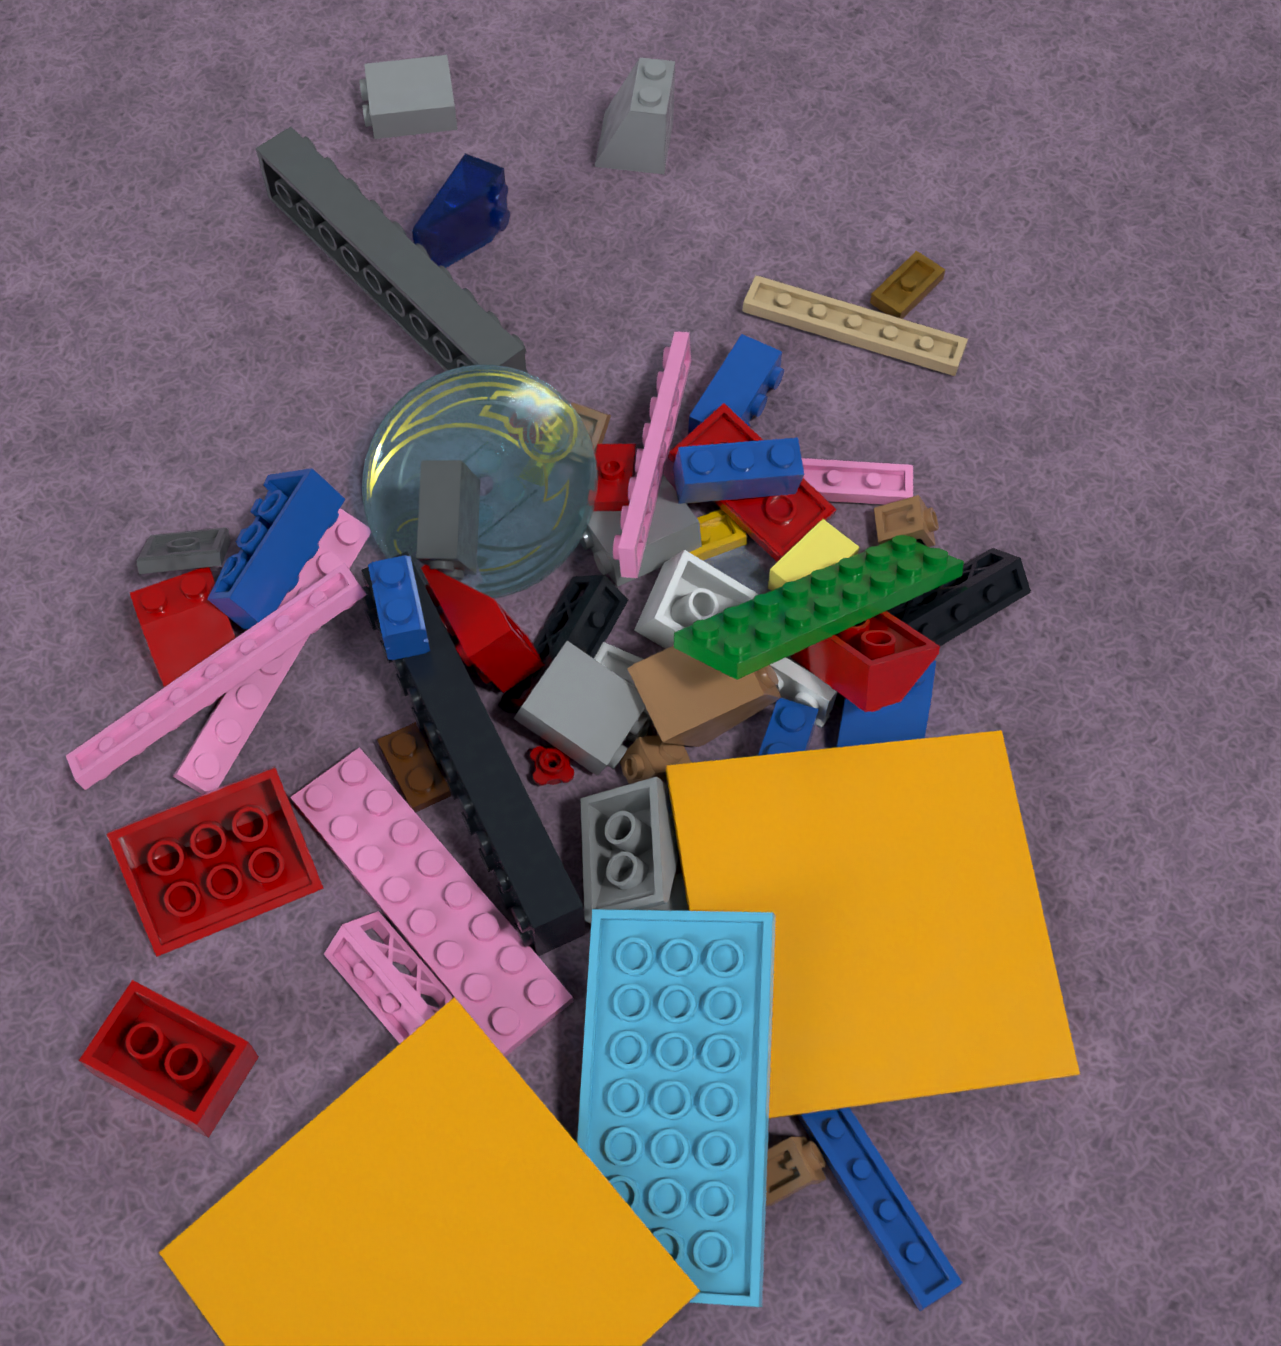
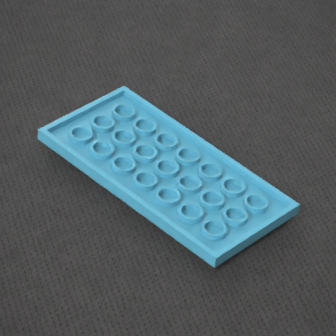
[577,909,776,1307]

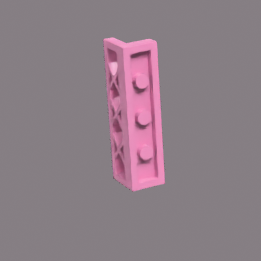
[324,911,454,1044]

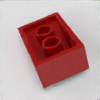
[130,567,236,701]

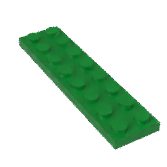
[674,535,964,680]

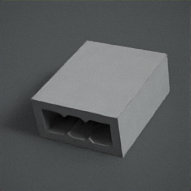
[359,55,457,139]
[576,475,702,587]
[514,641,649,776]

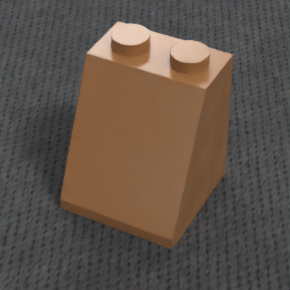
[627,646,782,747]

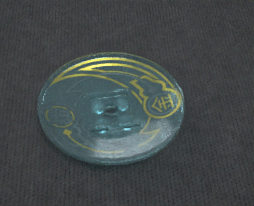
[362,365,598,599]

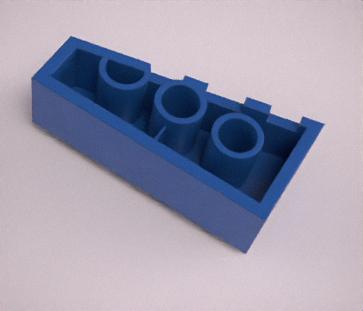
[208,468,345,629]

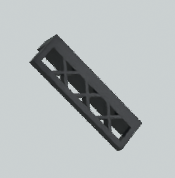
[887,548,1031,646]
[498,575,629,713]

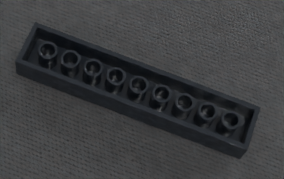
[361,551,585,956]

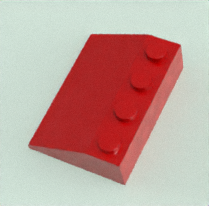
[106,766,324,957]

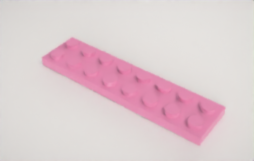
[290,747,574,1057]

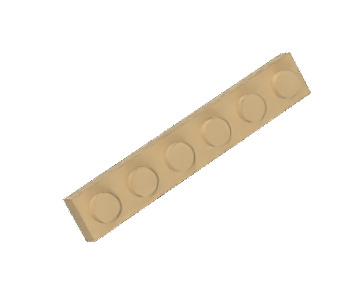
[743,275,968,376]

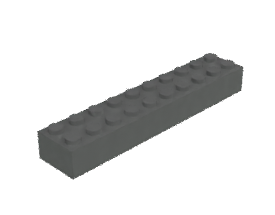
[256,127,528,414]

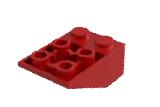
[421,564,545,693]

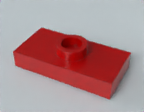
[589,444,637,511]

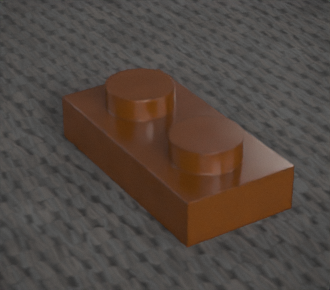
[377,722,451,813]

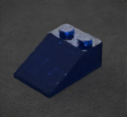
[412,153,511,268]

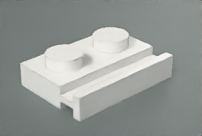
[770,658,837,728]

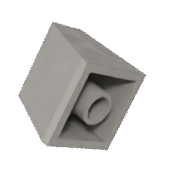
[595,58,675,174]

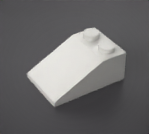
[634,550,759,649]

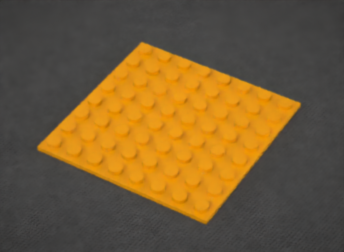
[666,730,1080,1119]
[159,997,700,1346]

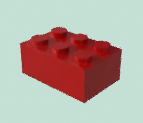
[79,980,259,1138]

